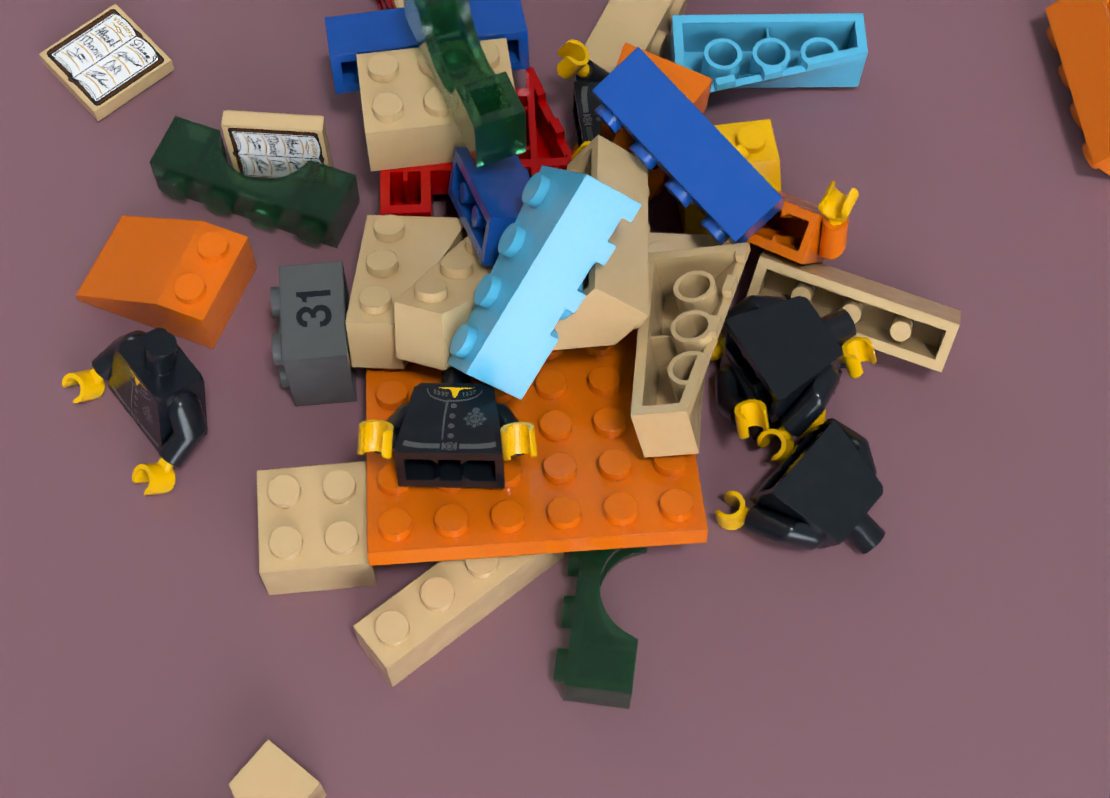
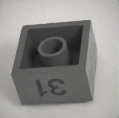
[270,261,357,406]

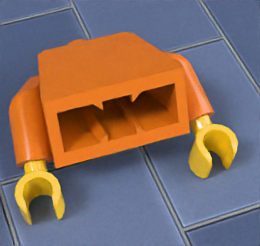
[727,139,859,264]

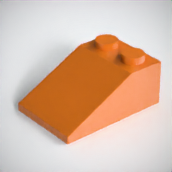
[75,215,257,349]

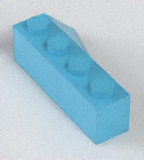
[668,13,868,93]

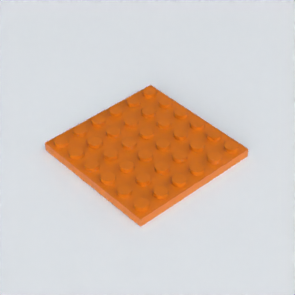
[366,329,708,566]

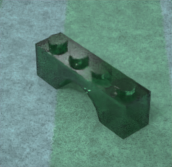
[403,0,526,167]
[149,116,360,248]
[554,547,648,709]

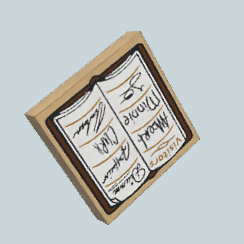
[39,3,175,122]
[221,110,335,186]

